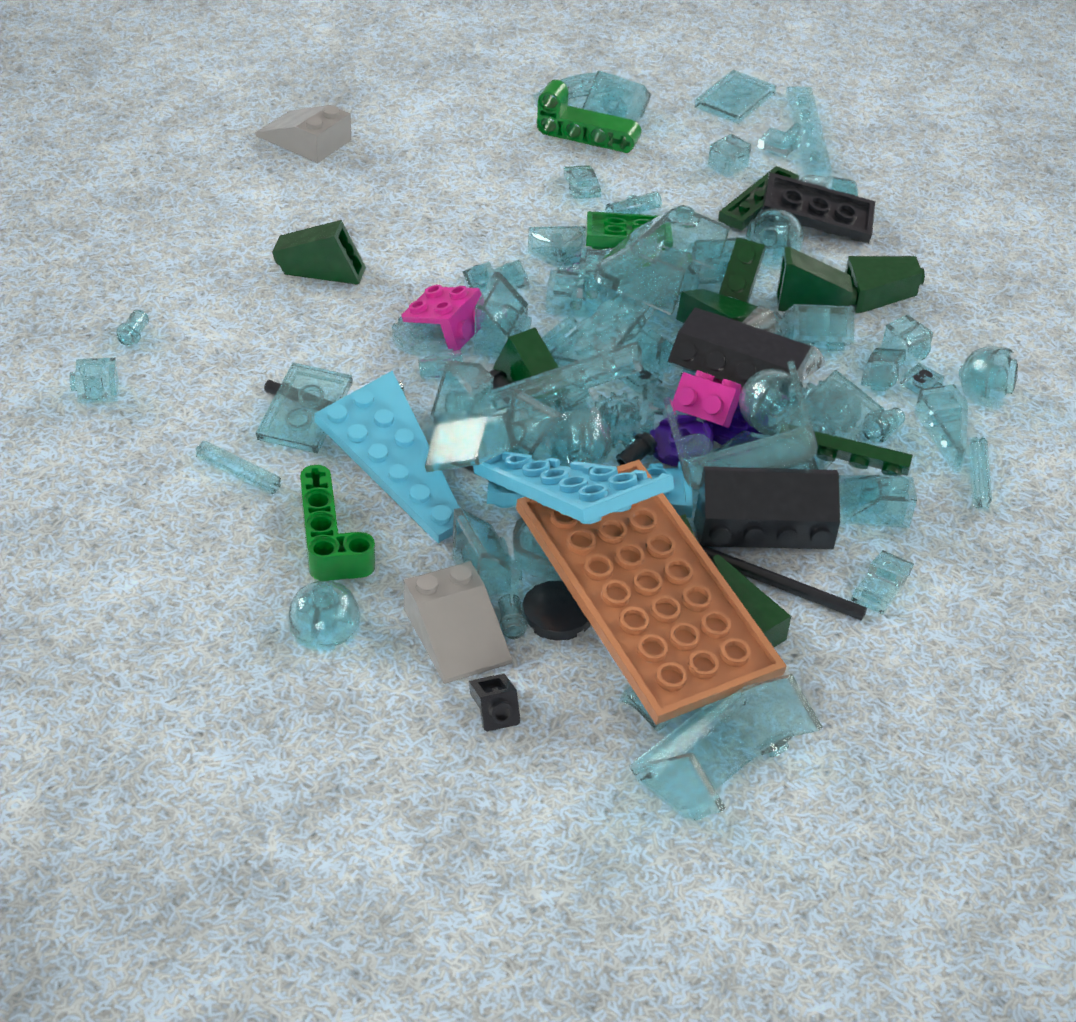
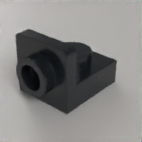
[469,673,520,732]

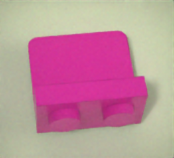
[401,285,489,351]
[670,370,762,428]

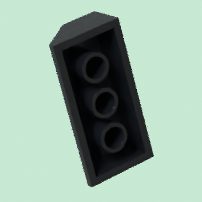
[667,307,812,406]
[693,466,840,549]

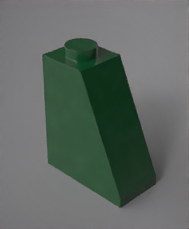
[272,220,366,285]
[776,247,857,315]
[845,256,925,313]
[676,289,774,332]
[493,327,572,414]

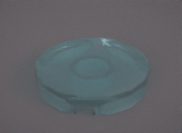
[392,316,447,356]

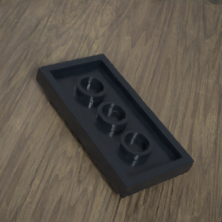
[761,172,875,244]

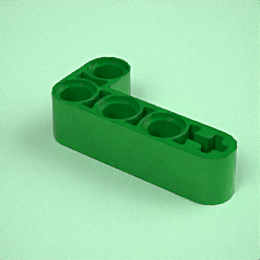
[537,80,642,153]
[300,464,375,581]

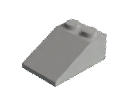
[255,105,351,163]
[404,561,512,684]

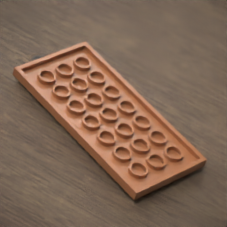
[516,460,787,725]

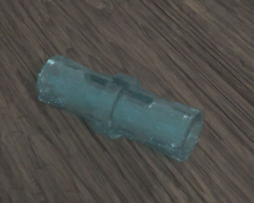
[605,191,662,214]

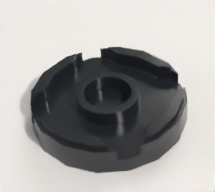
[522,581,591,641]

